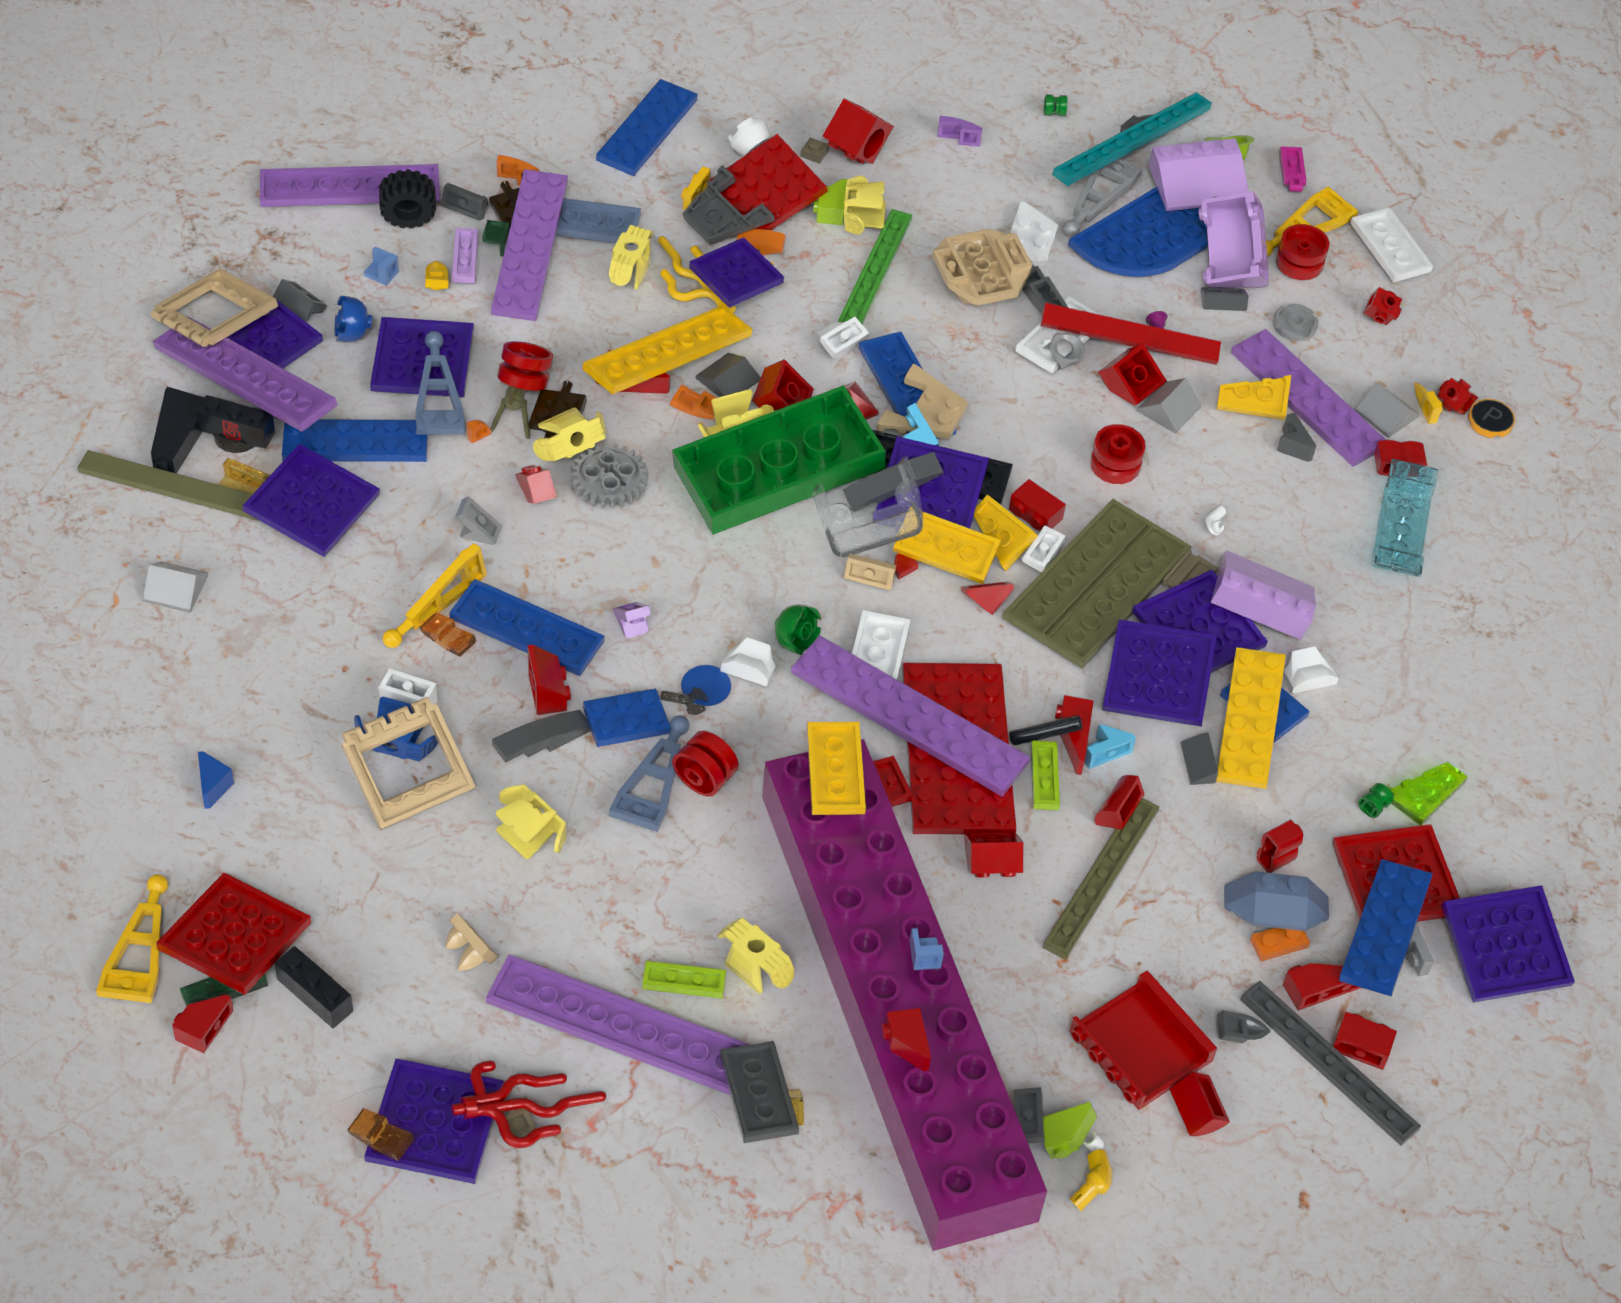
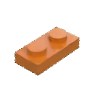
[1250,928,1310,962]

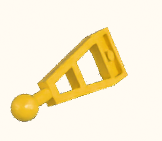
[1266,186,1358,257]
[382,543,487,648]
[96,874,168,1003]

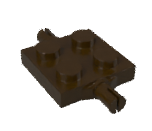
[489,181,520,233]
[529,381,587,438]

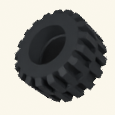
[379,169,436,229]

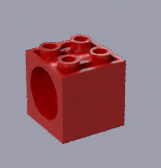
[822,98,894,164]

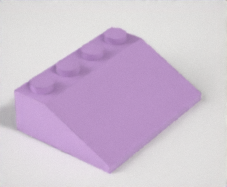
[1149,138,1249,211]
[1211,550,1316,640]

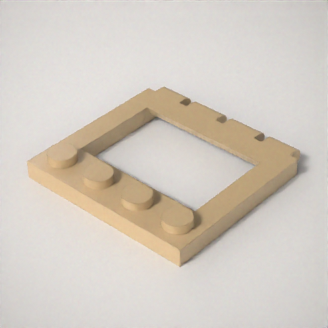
[151,268,278,347]
[341,697,476,831]

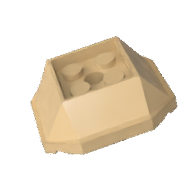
[932,229,1033,306]

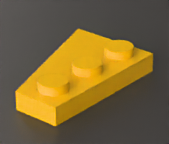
[974,495,1038,571]

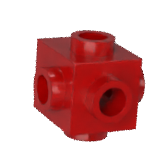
[1363,287,1402,326]
[1437,377,1478,415]

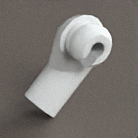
[1205,505,1226,535]

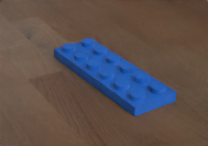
[596,79,698,176]
[859,331,957,439]
[282,419,428,462]
[449,579,604,676]
[1339,859,1433,997]

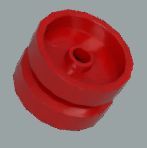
[1276,224,1330,280]
[497,341,554,391]
[1090,424,1146,484]
[672,730,739,797]

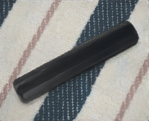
[1009,715,1083,745]

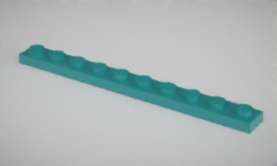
[1052,92,1212,186]

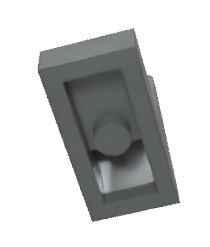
[1277,413,1316,462]

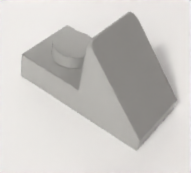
[455,496,502,545]
[1406,924,1434,977]

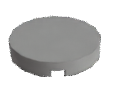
[1273,303,1318,341]

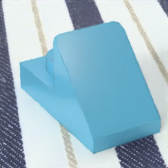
[902,403,939,446]
[1084,724,1136,769]

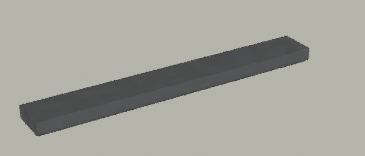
[1240,981,1421,1146]

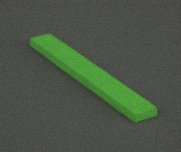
[838,209,912,325]

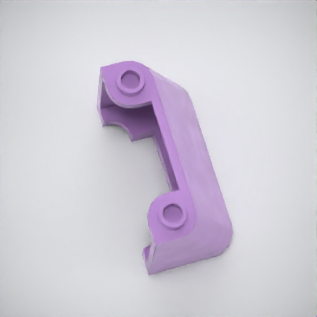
[1199,191,1269,288]

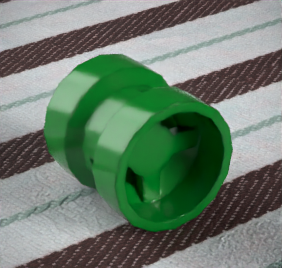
[1044,94,1068,117]
[1358,783,1394,818]

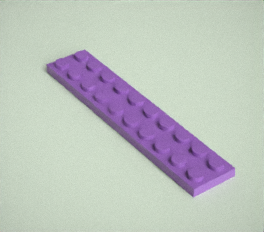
[152,317,338,432]
[791,635,1030,797]
[486,954,750,1095]

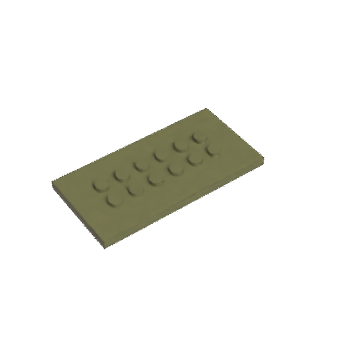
[1002,499,1192,669]

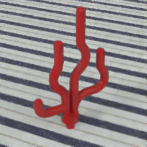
[451,1060,606,1148]

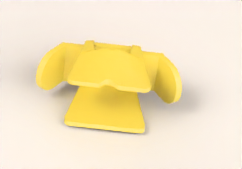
[844,176,886,235]
[609,225,653,290]
[698,389,774,437]
[533,408,606,461]
[496,784,566,859]
[717,917,794,994]

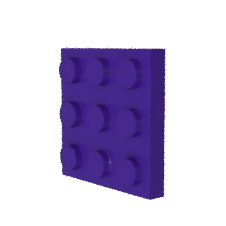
[689,237,784,308]
[226,299,323,368]

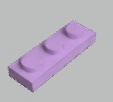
[452,228,478,283]

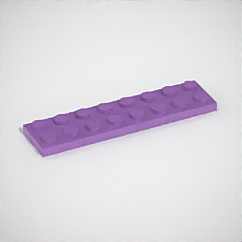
[260,164,440,207]
[491,169,568,321]
[1231,329,1386,467]

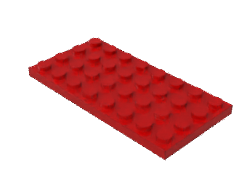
[902,663,1016,835]

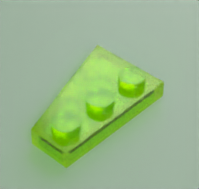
[1388,762,1468,826]

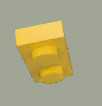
[681,166,711,210]

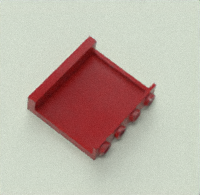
[1070,970,1217,1110]

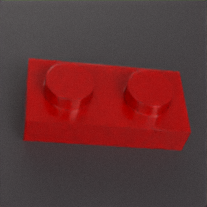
[873,755,913,807]

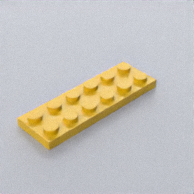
[1216,647,1286,789]

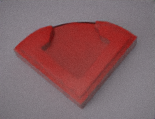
[894,553,919,579]

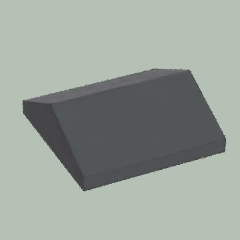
[696,353,761,397]

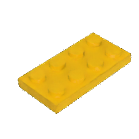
[893,507,1001,584]
[807,722,866,815]

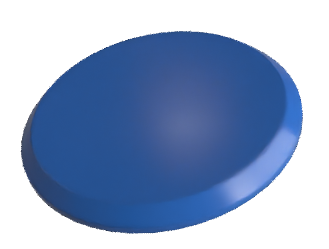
[681,665,731,706]

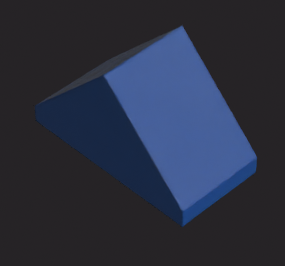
[198,751,234,809]

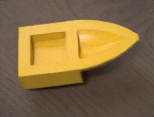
[425,261,448,290]
[1414,382,1443,424]

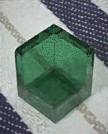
[482,220,510,257]

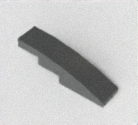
[1022,258,1069,313]
[843,452,944,512]
[492,710,591,763]

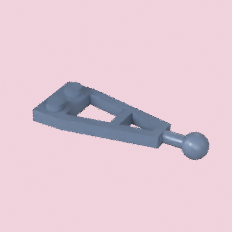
[415,331,465,435]
[609,715,690,832]

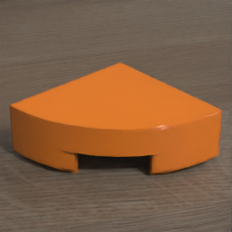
[467,420,492,443]

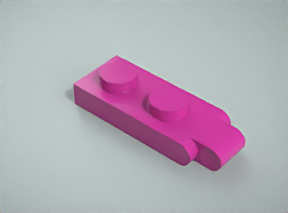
[1279,146,1306,192]

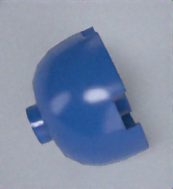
[334,295,372,343]

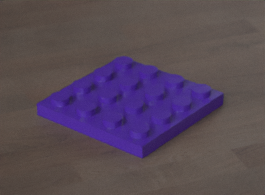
[370,317,474,397]
[873,436,989,529]
[243,443,380,557]
[1132,570,1268,673]
[1102,619,1217,727]
[1442,885,1575,1003]
[364,1059,504,1184]

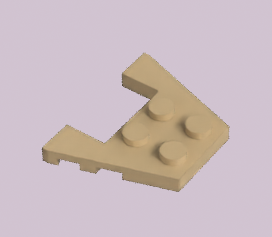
[876,364,968,439]

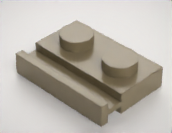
[1162,550,1218,588]

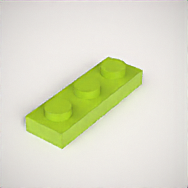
[1031,741,1060,810]
[642,961,726,999]

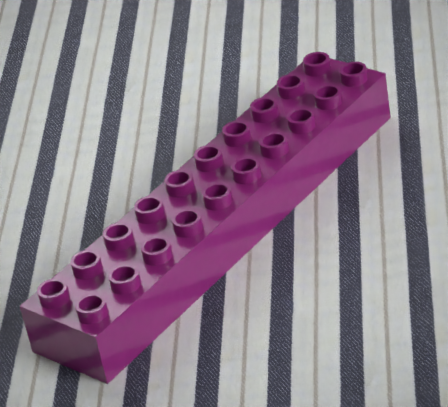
[762,739,1047,1251]

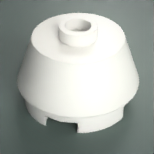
[728,116,771,156]

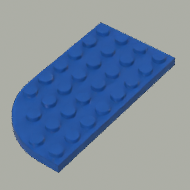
[1068,187,1208,277]

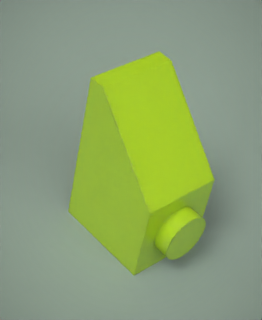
[813,178,847,225]
[1044,1102,1097,1159]

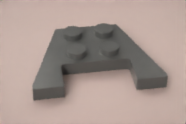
[682,165,775,245]

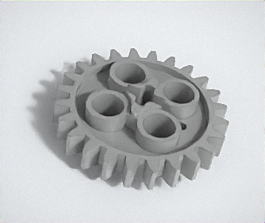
[571,443,648,509]

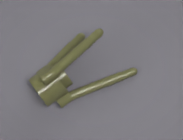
[490,386,530,439]

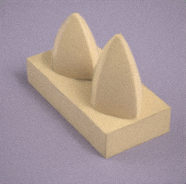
[844,554,897,590]
[446,913,498,971]

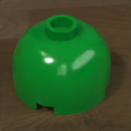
[775,604,821,655]

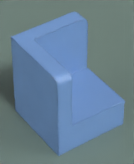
[364,247,399,286]
[909,928,943,970]

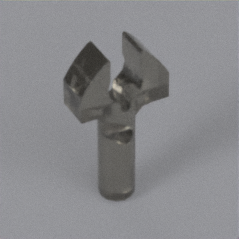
[660,687,709,715]

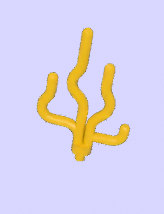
[658,236,736,313]

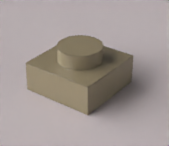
[800,137,829,164]
[505,1109,536,1137]

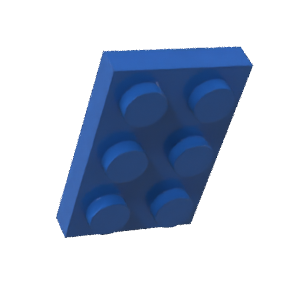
[1220,683,1310,743]
[583,688,671,747]

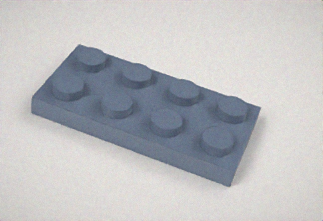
[556,198,641,245]

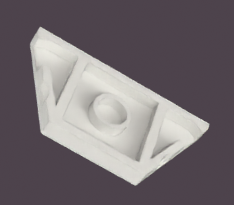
[1010,201,1059,262]

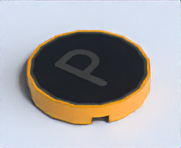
[1468,399,1515,438]

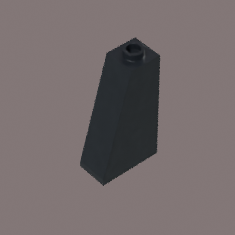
[151,386,205,474]

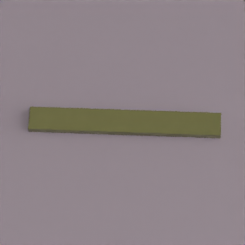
[78,450,259,521]
[1043,798,1160,960]

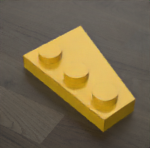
[1216,375,1291,420]

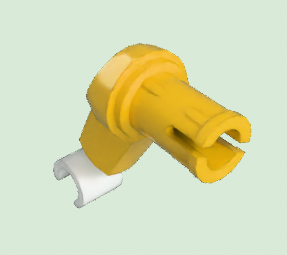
[1069,1131,1113,1212]

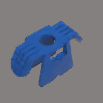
[354,697,438,762]

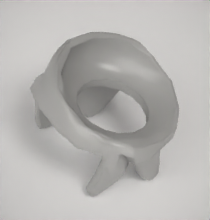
[1044,333,1085,370]

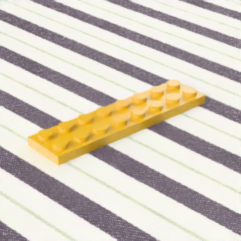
[582,305,753,394]

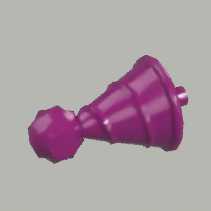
[1146,311,1168,329]

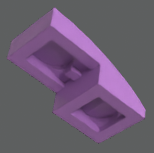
[938,116,982,147]

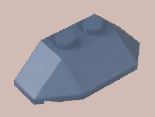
[1224,871,1329,931]

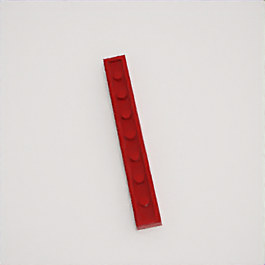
[1040,303,1221,365]

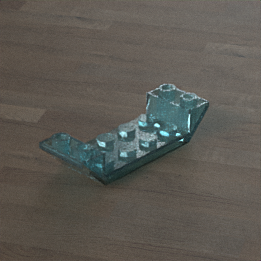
[1371,459,1438,577]

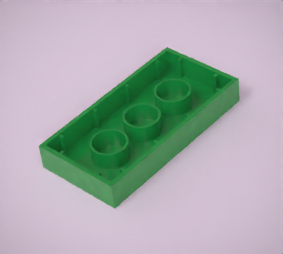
[672,385,885,535]

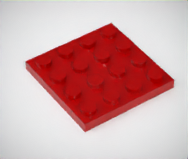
[707,134,828,230]
[1332,824,1460,922]
[156,872,311,995]

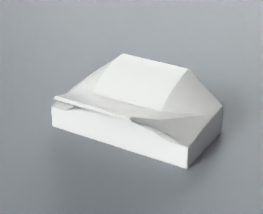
[818,317,869,358]
[1019,526,1066,572]
[720,637,776,687]
[1283,646,1339,694]

